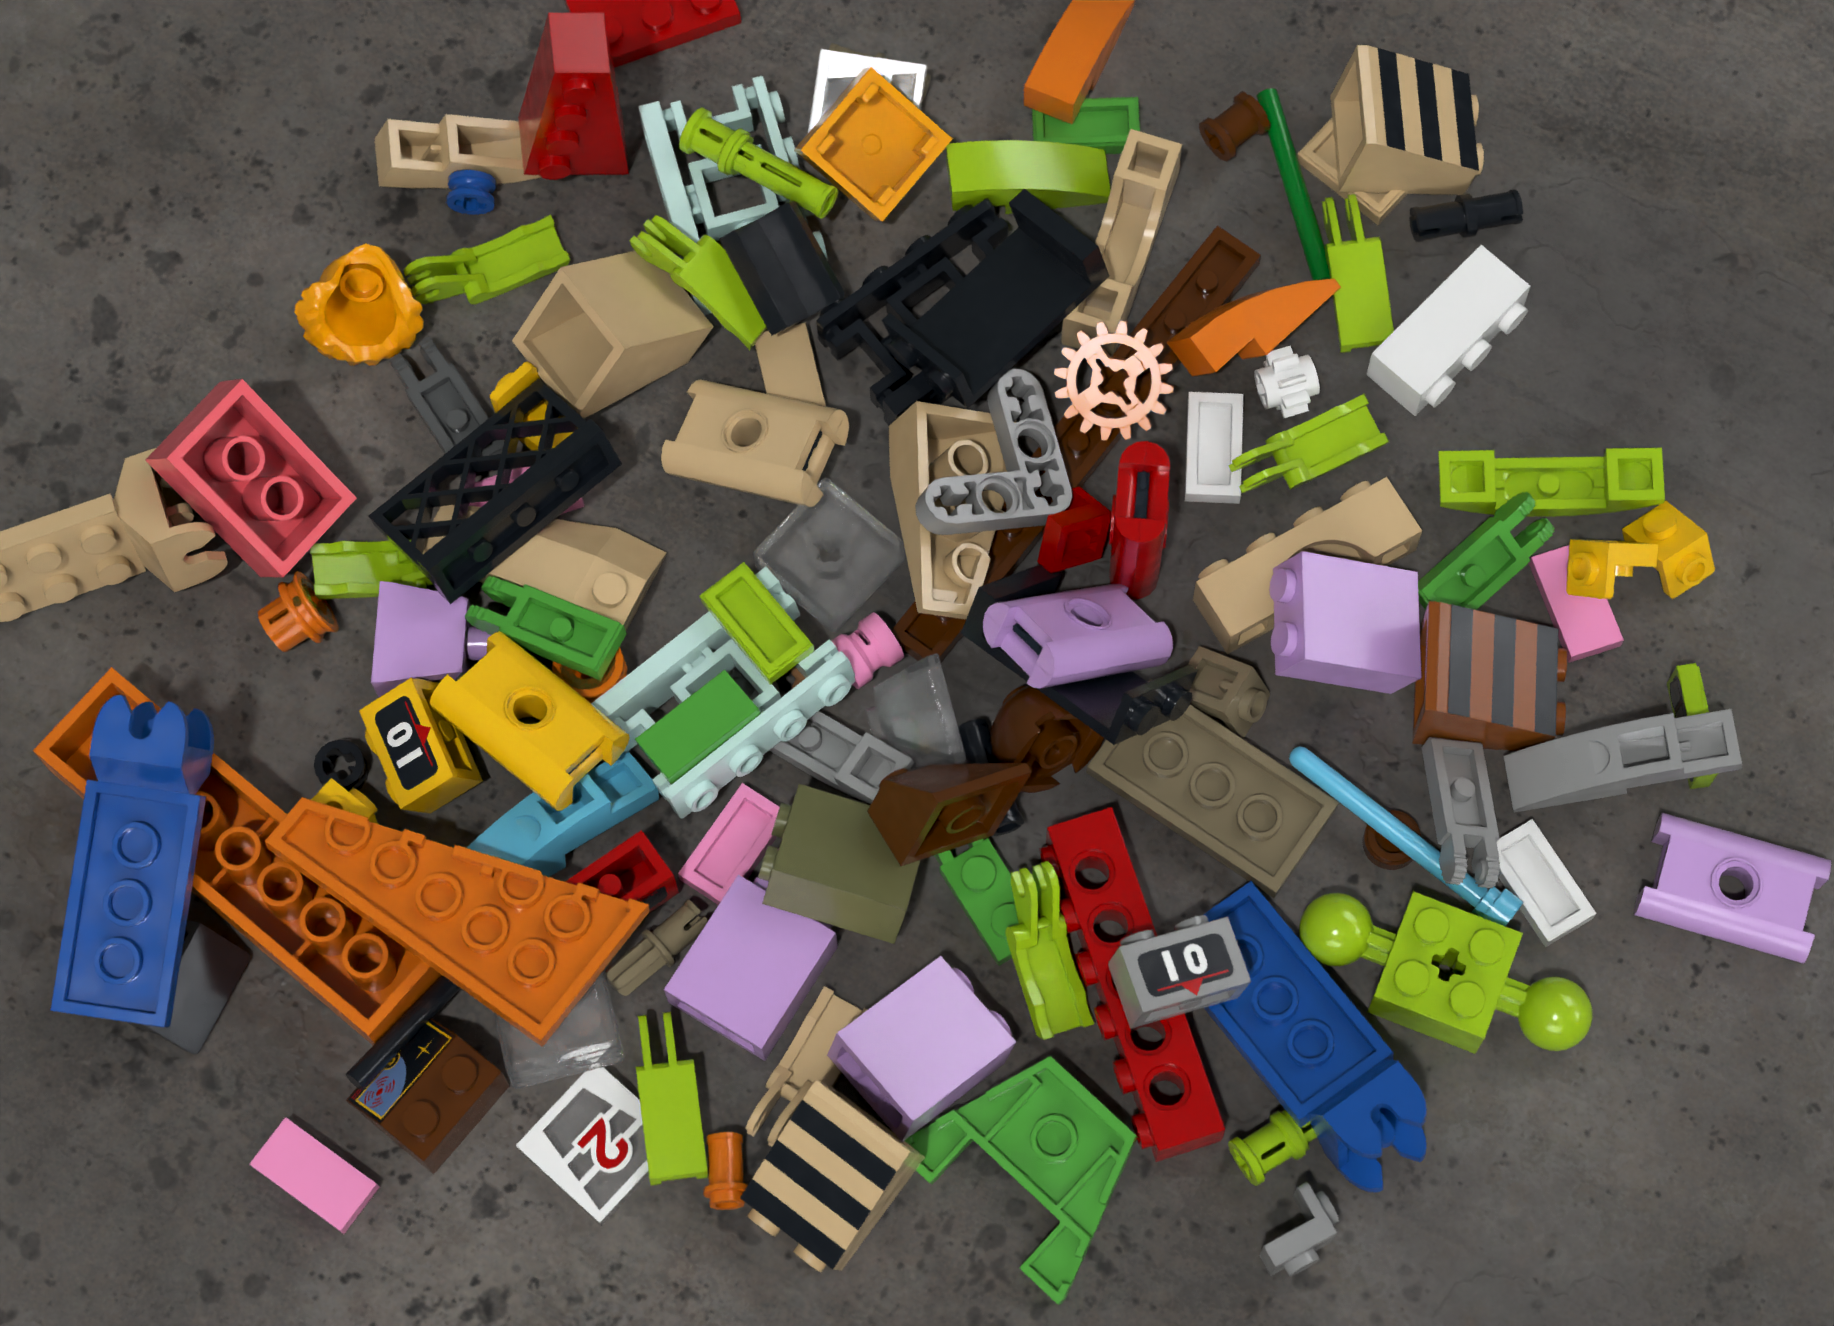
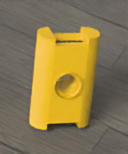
[430,631,630,811]

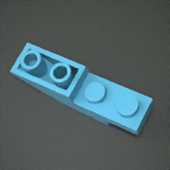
[467,751,659,877]

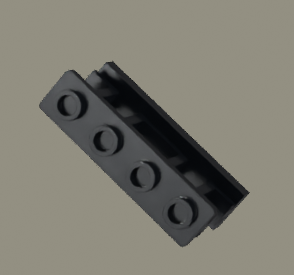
[816,198,1008,426]

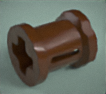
[1199,91,1270,162]

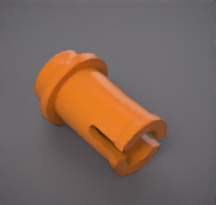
[703,1132,748,1210]

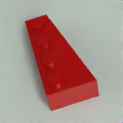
[518,13,629,180]

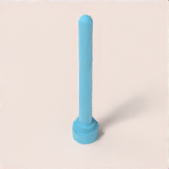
[1289,747,1524,926]

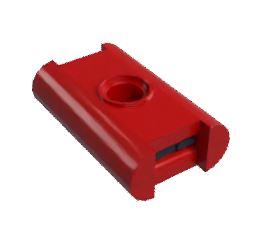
[1109,441,1170,600]

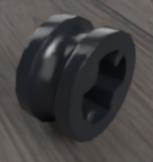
[314,740,369,792]

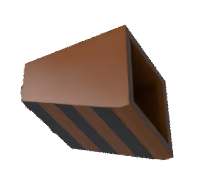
[1412,601,1567,751]

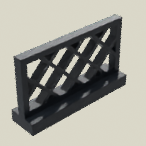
[368,378,622,604]

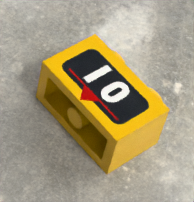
[359,677,483,814]

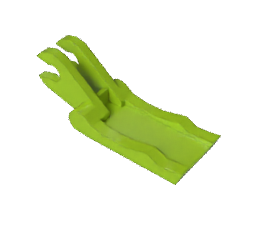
[1322,194,1394,353]
[403,215,570,305]
[629,215,767,351]
[1228,394,1389,493]
[310,540,433,599]
[1005,861,1094,1040]
[636,1012,708,1186]

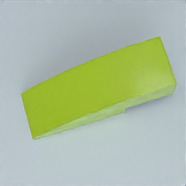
[946,140,1111,214]

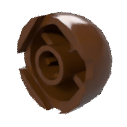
[991,685,1104,793]

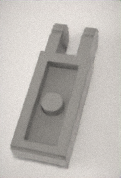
[1421,737,1501,888]

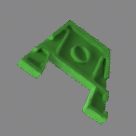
[905,1056,1138,1305]

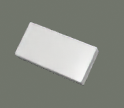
[1185,392,1243,504]
[1497,819,1596,948]

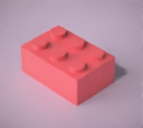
[145,379,357,578]

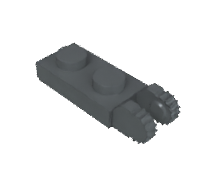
[389,336,504,478]

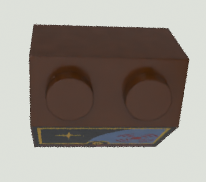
[346,1019,510,1175]

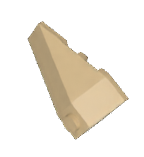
[889,401,1016,619]
[423,505,667,631]

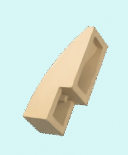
[375,114,542,188]

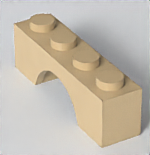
[1061,129,1182,356]
[1193,477,1422,654]

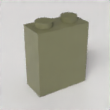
[758,784,920,944]

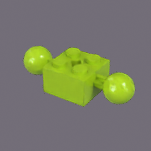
[1299,891,1593,1054]

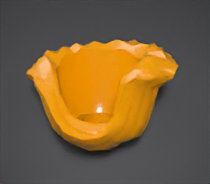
[294,243,424,366]

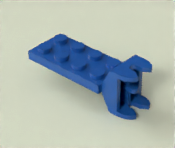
[50,695,214,1027]
[1203,881,1427,1192]

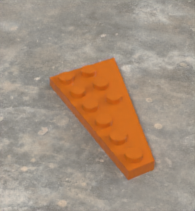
[265,797,650,1047]

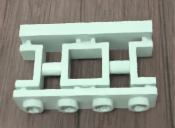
[638,75,828,315]
[591,567,855,819]

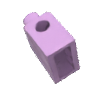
[371,581,491,697]

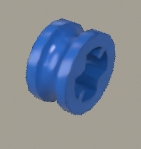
[446,170,496,215]

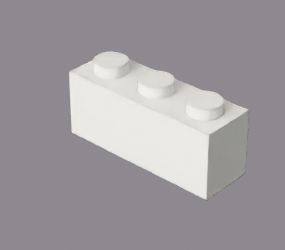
[1366,245,1530,416]

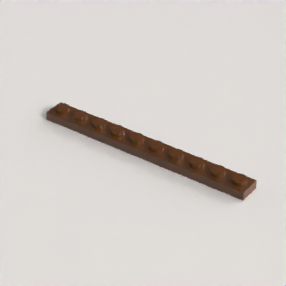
[891,225,1261,672]

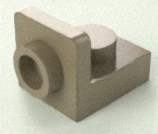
[1187,646,1270,738]

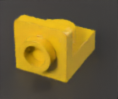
[1566,539,1658,599]

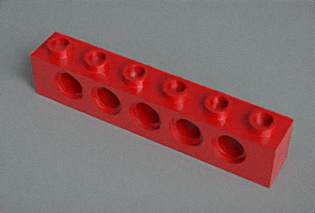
[1039,807,1225,1162]

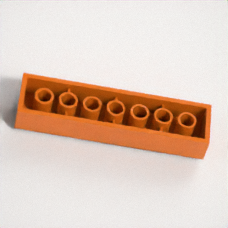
[33,667,442,1045]

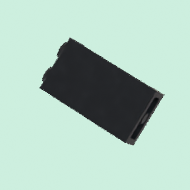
[882,189,1109,409]
[961,565,1198,745]

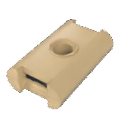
[661,380,849,507]

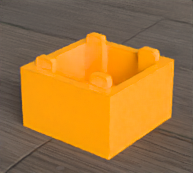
[794,67,952,222]

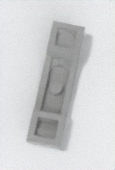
[728,667,914,805]

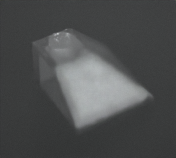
[866,653,966,770]

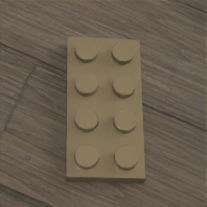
[1086,679,1339,898]

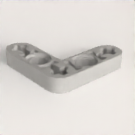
[915,369,1072,535]

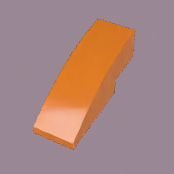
[1024,0,1135,125]
[1166,279,1341,377]

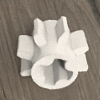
[1254,346,1320,418]

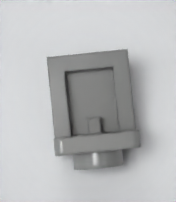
[1259,1182,1339,1277]

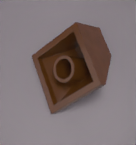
[867,763,1032,866]

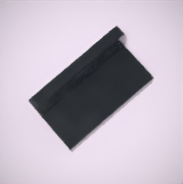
[719,201,844,336]
[127,920,250,1054]

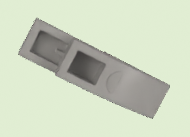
[1504,709,1742,813]

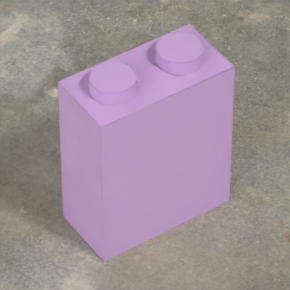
[1270,551,1421,694]
[664,875,838,1061]
[827,956,1016,1142]

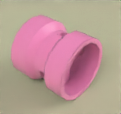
[831,612,904,689]

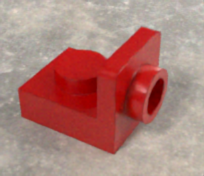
[1037,486,1111,574]

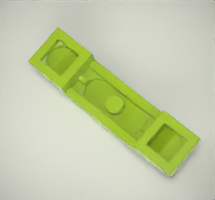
[1438,448,1665,517]

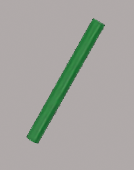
[1257,88,1330,281]

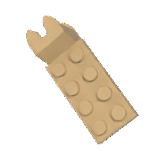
[0,448,228,622]

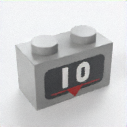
[1108,915,1251,1029]

